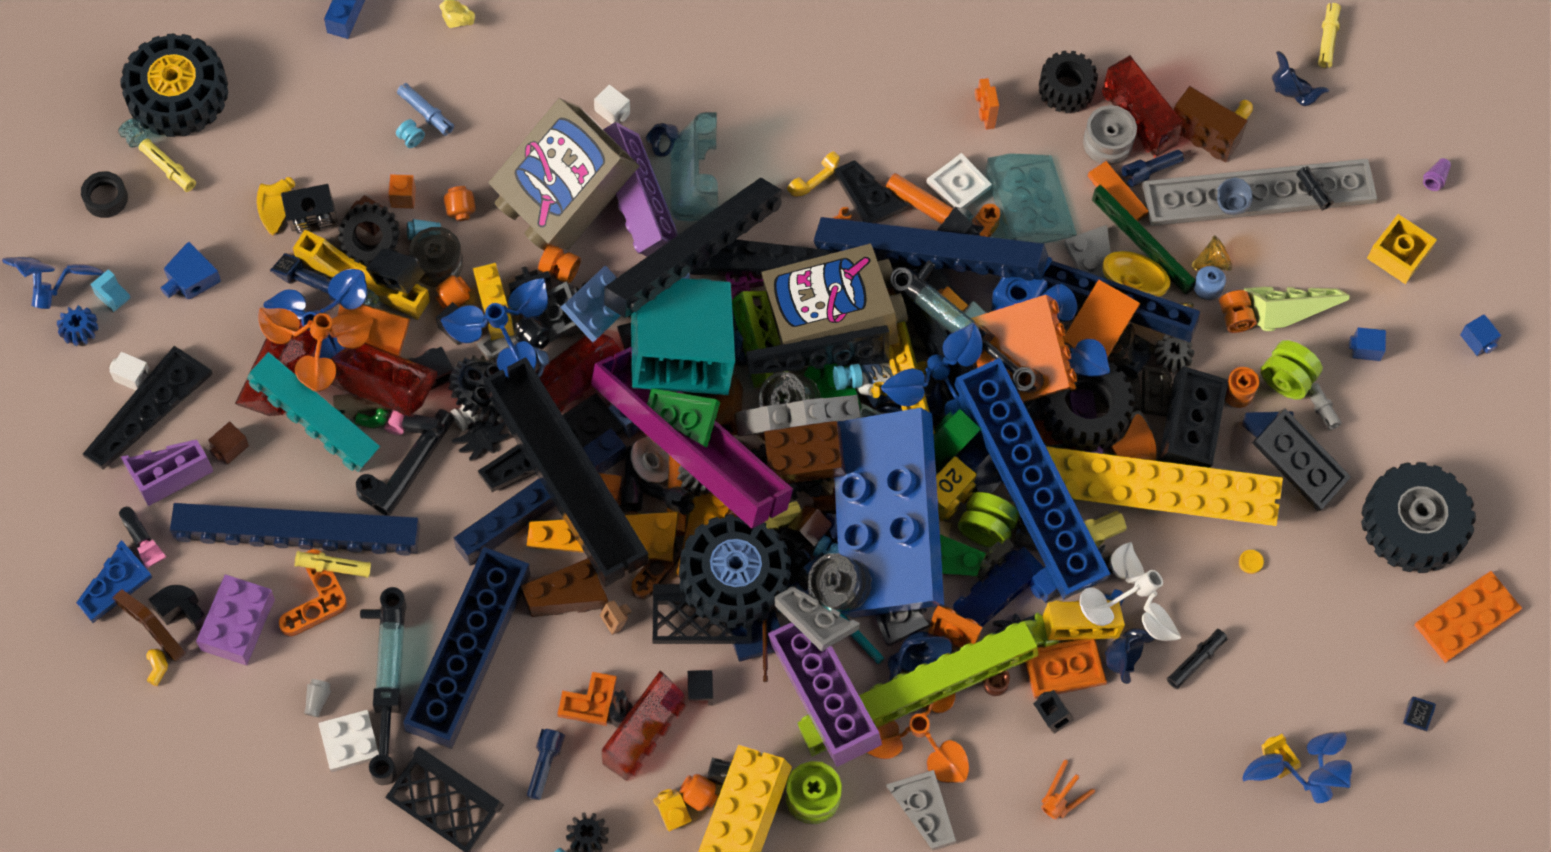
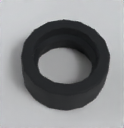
[81,171,128,218]

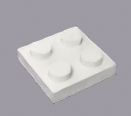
[926,153,992,209]
[318,710,379,772]

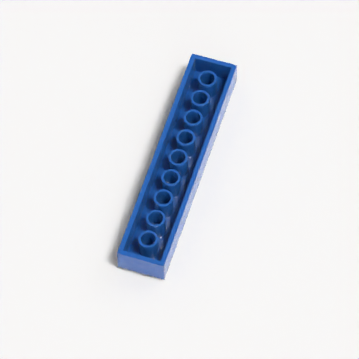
[955,358,1110,600]

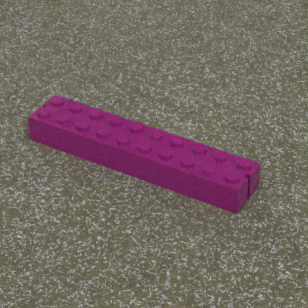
[591,347,793,529]

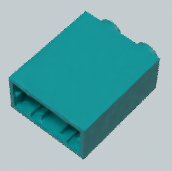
[631,278,735,395]

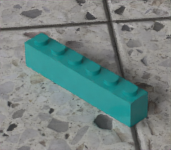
[247,352,380,472]

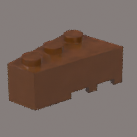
[521,558,608,617]

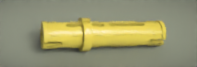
[1318,3,1341,68]
[139,139,196,192]
[294,551,371,578]

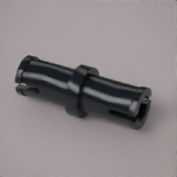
[1296,166,1334,211]

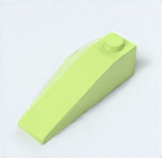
[1244,287,1350,331]

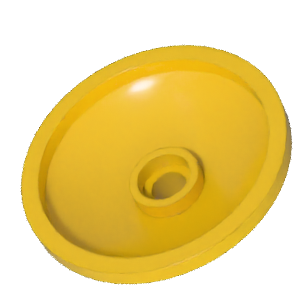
[1102,251,1170,297]

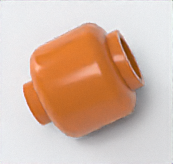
[443,186,476,222]
[435,275,472,308]
[679,774,718,811]

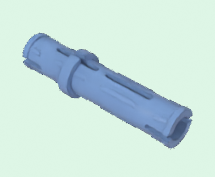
[397,83,454,136]

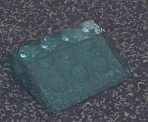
[985,153,1077,244]

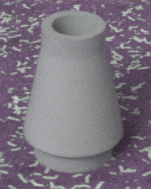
[304,679,331,717]

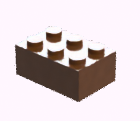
[1168,86,1248,163]
[764,421,846,484]

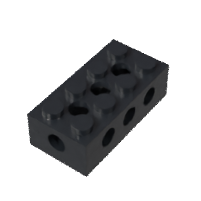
[281,184,338,234]
[1158,366,1228,468]

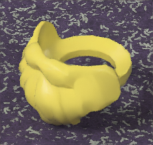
[439,0,475,28]

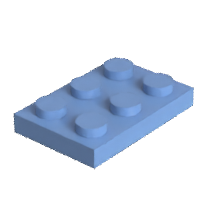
[560,265,621,342]

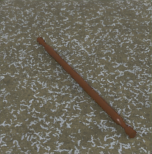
[762,619,768,682]

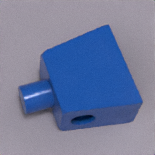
[160,242,221,299]

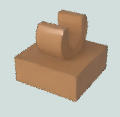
[600,600,632,635]

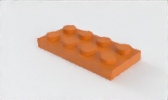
[1415,571,1522,663]

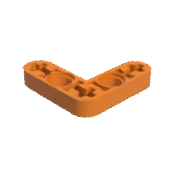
[279,549,347,637]

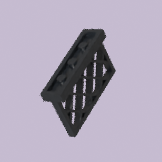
[652,584,752,644]
[385,746,504,852]

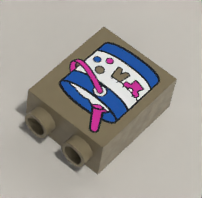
[488,98,640,251]
[762,243,908,372]

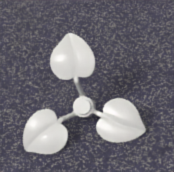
[1079,542,1181,641]

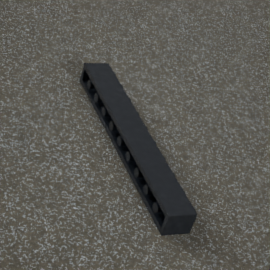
[604,177,782,318]

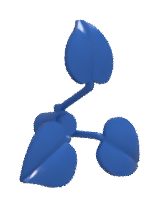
[2,257,104,309]
[263,269,367,378]
[441,278,548,377]
[1041,284,1110,376]
[881,323,982,420]
[1242,732,1352,803]

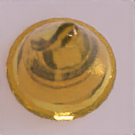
[1192,235,1232,271]

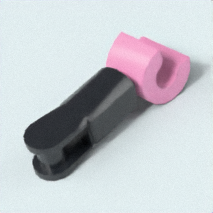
[384,407,445,437]
[119,506,167,569]

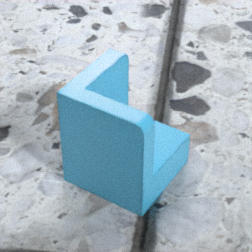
[90,269,131,312]

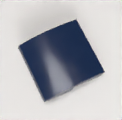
[726,612,780,662]

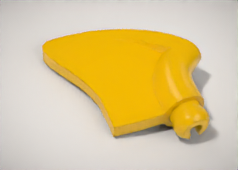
[257,177,295,235]

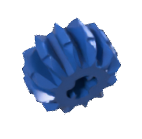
[57,305,99,346]

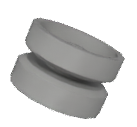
[1083,105,1137,165]

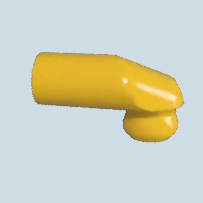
[1234,99,1253,120]
[146,649,168,686]

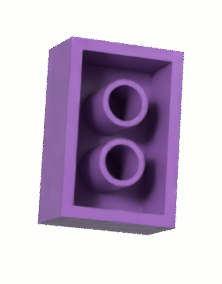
[196,574,275,666]

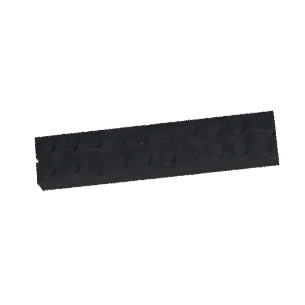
[483,357,648,587]

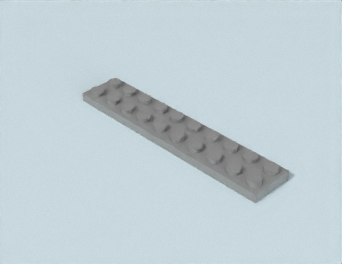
[1142,159,1377,226]

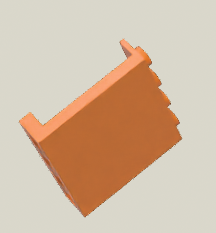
[966,295,1077,402]

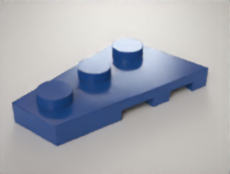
[76,540,153,623]

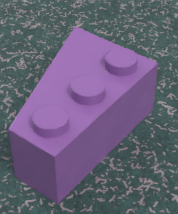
[121,439,214,506]

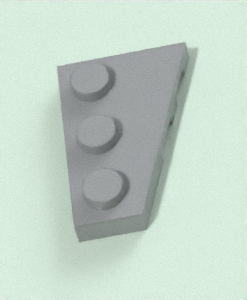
[1064,225,1110,279]
[774,586,860,652]
[886,770,956,851]

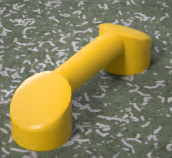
[787,151,840,197]

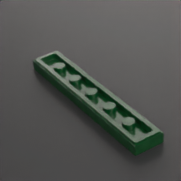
[1092,184,1196,295]

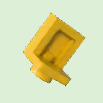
[1261,734,1301,779]
[653,789,692,832]

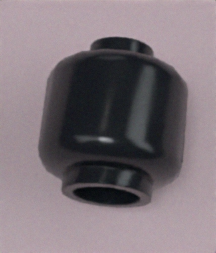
[514,316,550,350]

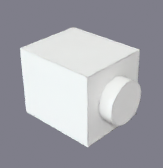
[594,85,630,124]
[109,352,151,390]

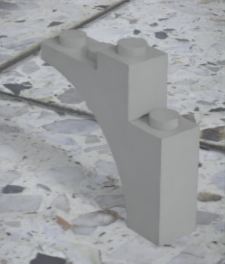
[735,395,860,437]

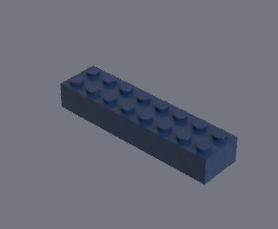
[403,547,531,749]

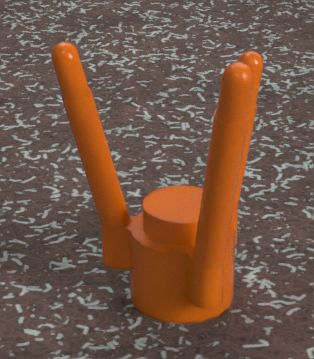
[1041,760,1095,820]

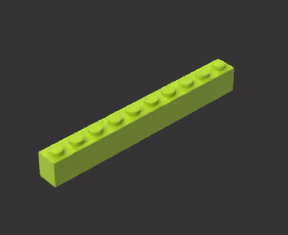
[797,622,1038,757]

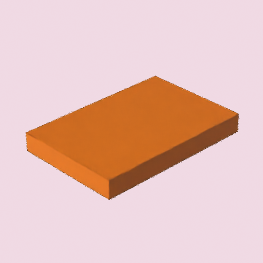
[1063,280,1140,358]
[337,303,411,365]
[1025,639,1107,699]

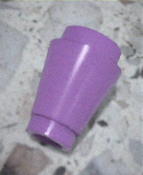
[1423,158,1451,191]

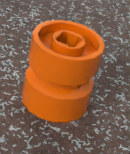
[538,244,581,283]
[1219,290,1257,333]
[1225,367,1259,408]

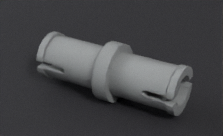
[1307,383,1342,430]

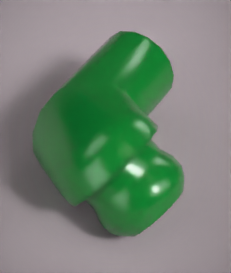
[355,408,389,429]

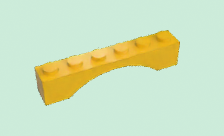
[293,230,430,320]

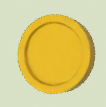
[1239,550,1264,574]

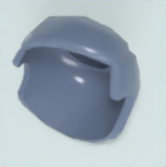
[1217,177,1252,216]

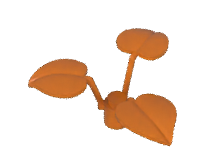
[258,307,373,392]
[867,693,969,783]

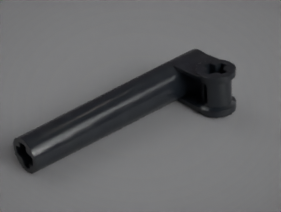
[356,409,455,516]

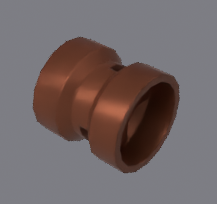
[983,670,1010,697]

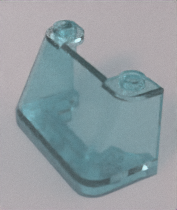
[671,112,718,221]

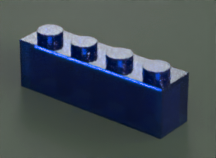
[952,547,1044,627]

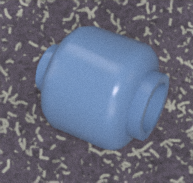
[1194,266,1226,300]

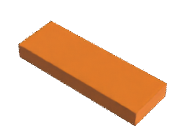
[1087,161,1149,221]

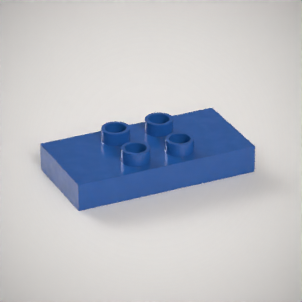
[834,408,944,618]

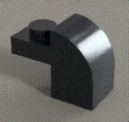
[148,585,205,631]

